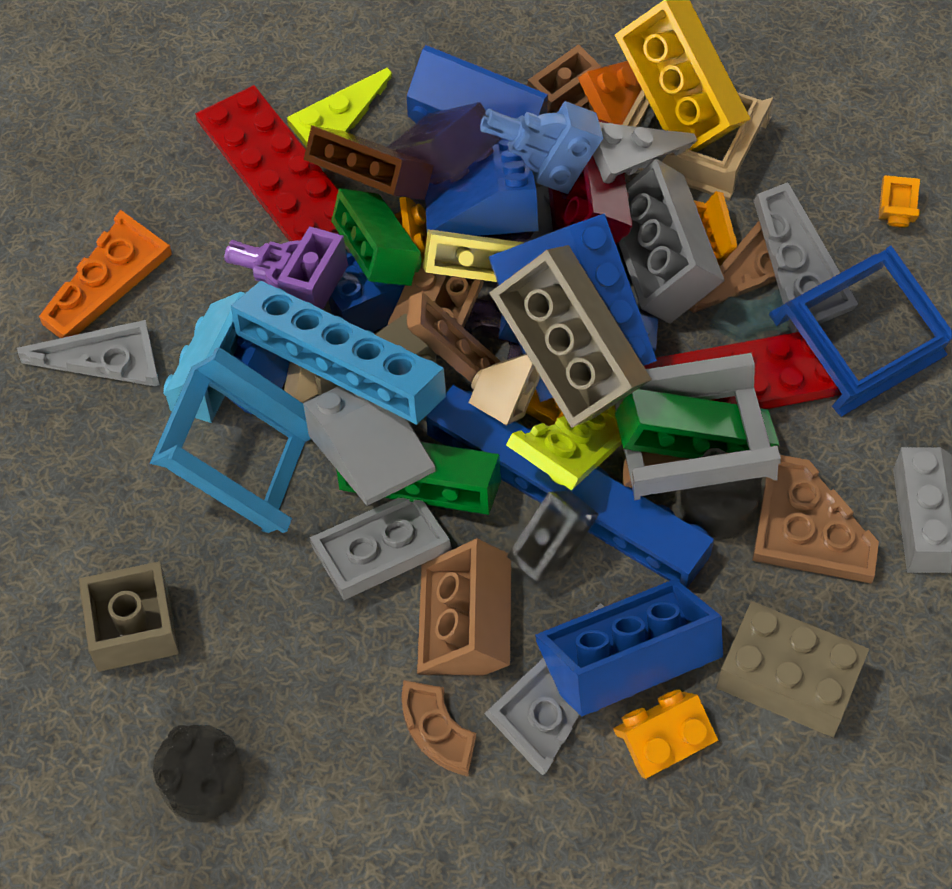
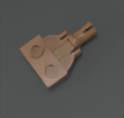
[527,44,602,113]

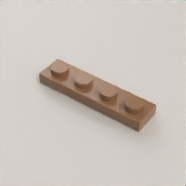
[407,292,501,383]

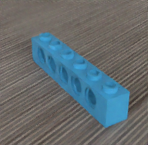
[231,281,446,425]

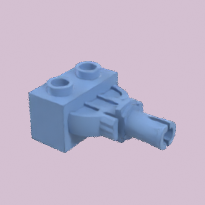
[480,101,603,194]

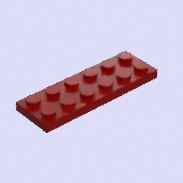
[195,85,339,242]
[644,328,842,409]

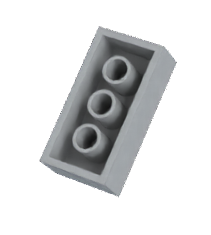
[619,159,725,324]

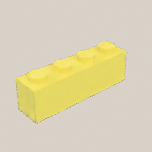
[423,229,524,282]

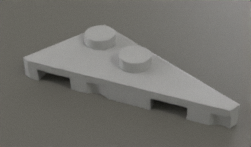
[593,122,697,184]
[17,320,160,386]

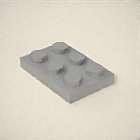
[310,498,452,600]

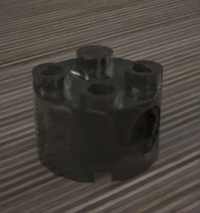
[679,448,762,541]
[153,725,245,822]

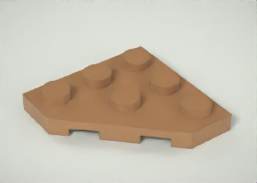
[752,455,879,584]

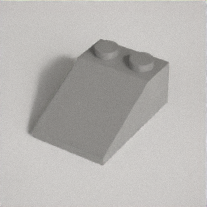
[303,386,435,506]

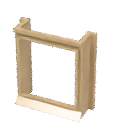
[622,90,773,201]

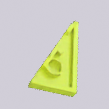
[287,67,392,147]

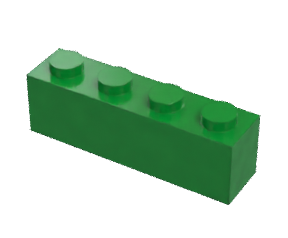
[331,188,422,286]
[615,389,780,459]
[336,442,501,515]

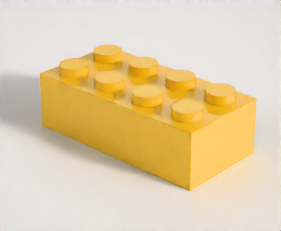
[615,0,751,152]

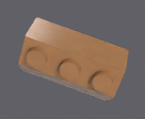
[417,538,511,675]

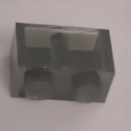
[507,490,599,581]

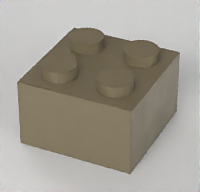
[79,561,179,672]

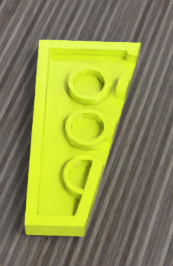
[506,405,622,490]

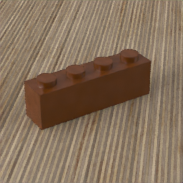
[304,125,434,200]

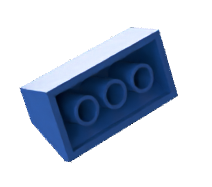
[407,45,548,151]
[535,579,723,717]

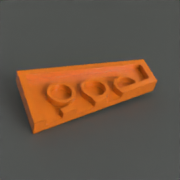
[39,209,172,338]

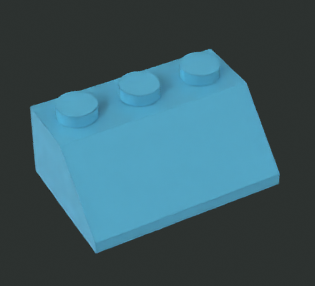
[164,292,245,423]

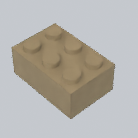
[716,601,869,738]

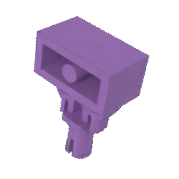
[224,226,348,310]

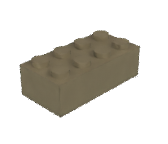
[489,245,652,428]

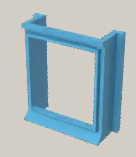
[149,347,311,533]

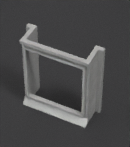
[615,353,781,500]

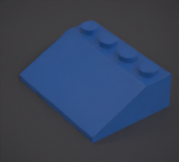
[425,139,539,236]
[488,213,657,402]

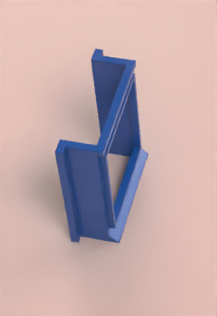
[769,246,952,417]

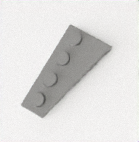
[484,603,604,775]

